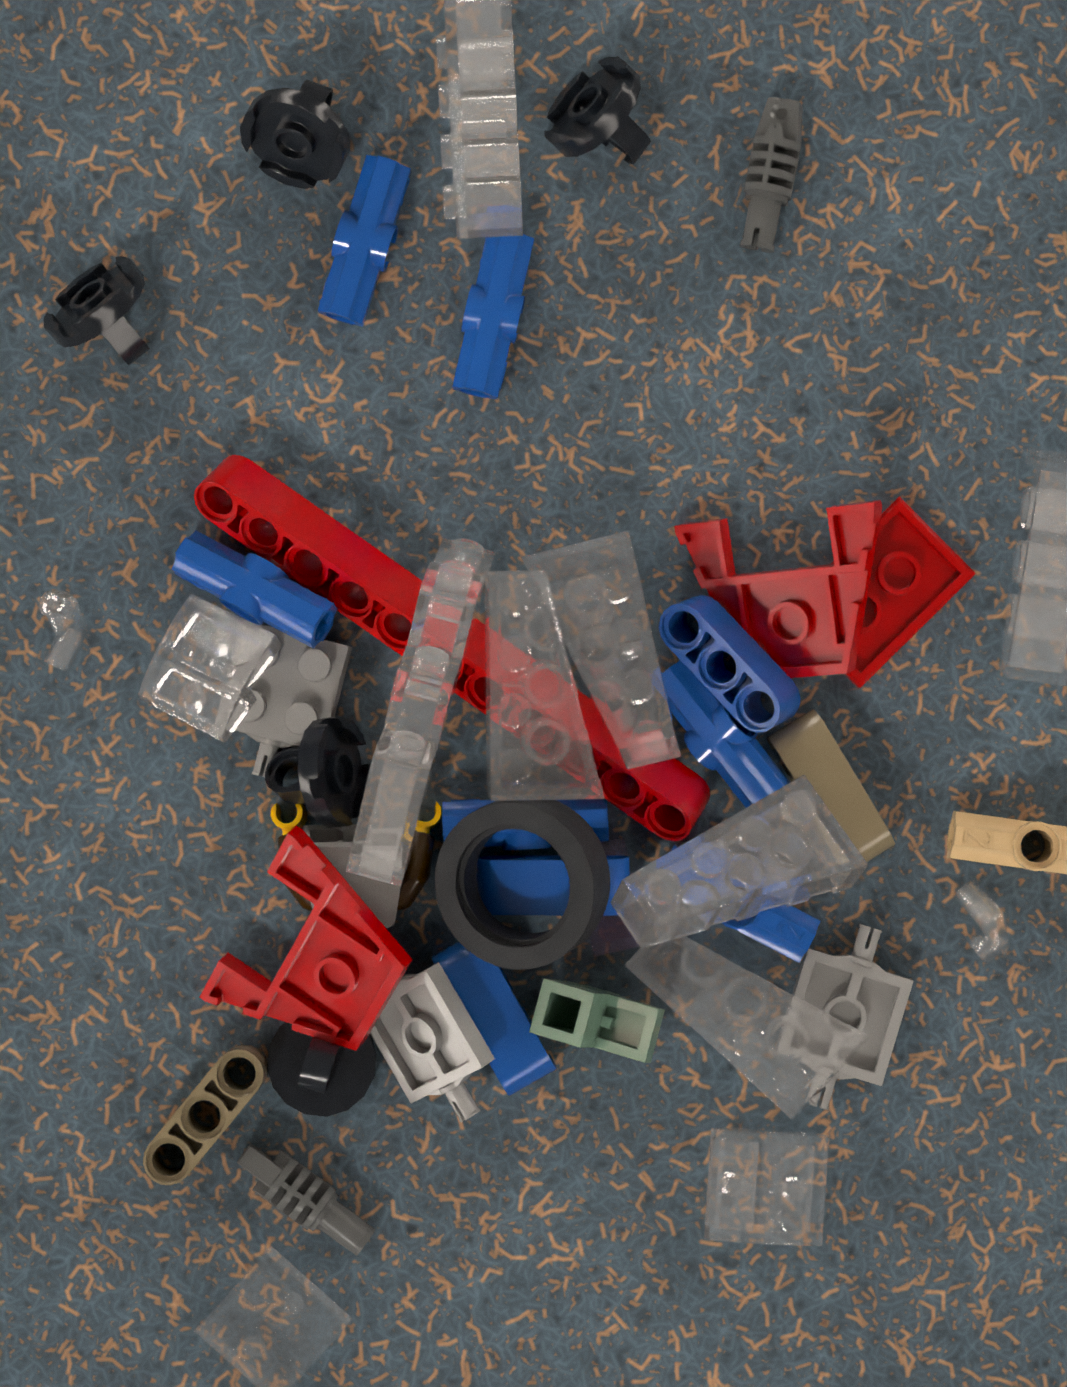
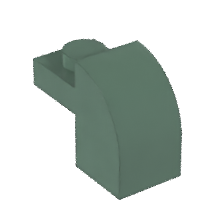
[529,978,665,1063]

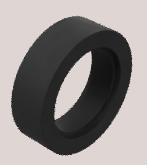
[435,794,610,970]

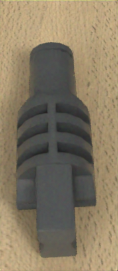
[740,97,803,253]
[237,1144,376,1256]

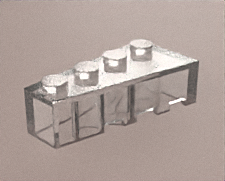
[436,0,523,239]
[1000,447,1067,686]
[521,531,682,769]
[485,570,605,801]
[610,775,868,949]
[625,924,868,1121]

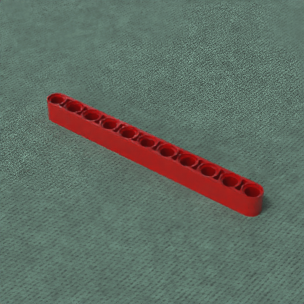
[194,455,711,841]

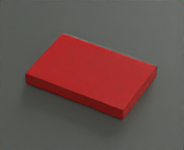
[831,496,976,689]

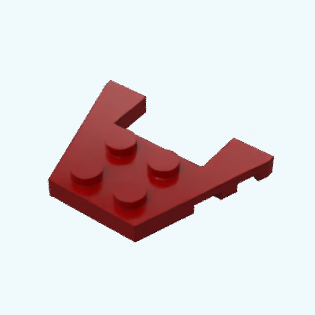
[674,500,882,678]
[199,826,413,1051]

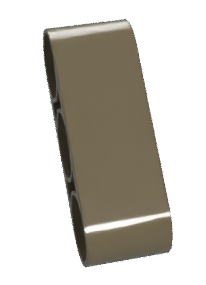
[766,709,895,873]
[143,1044,268,1186]

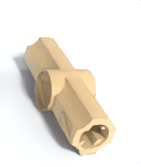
[947,811,1067,875]

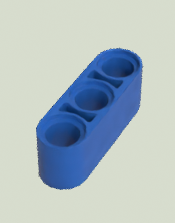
[659,595,801,733]
[476,855,631,916]
[431,942,557,1096]

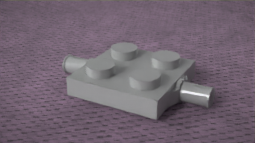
[217,620,352,777]
[774,924,914,1110]
[370,962,495,1122]

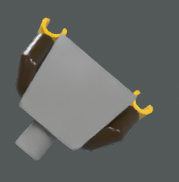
[270,798,441,928]

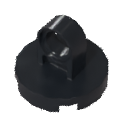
[544,56,651,164]
[240,80,350,189]
[43,256,150,365]
[265,716,373,828]
[267,1022,377,1117]

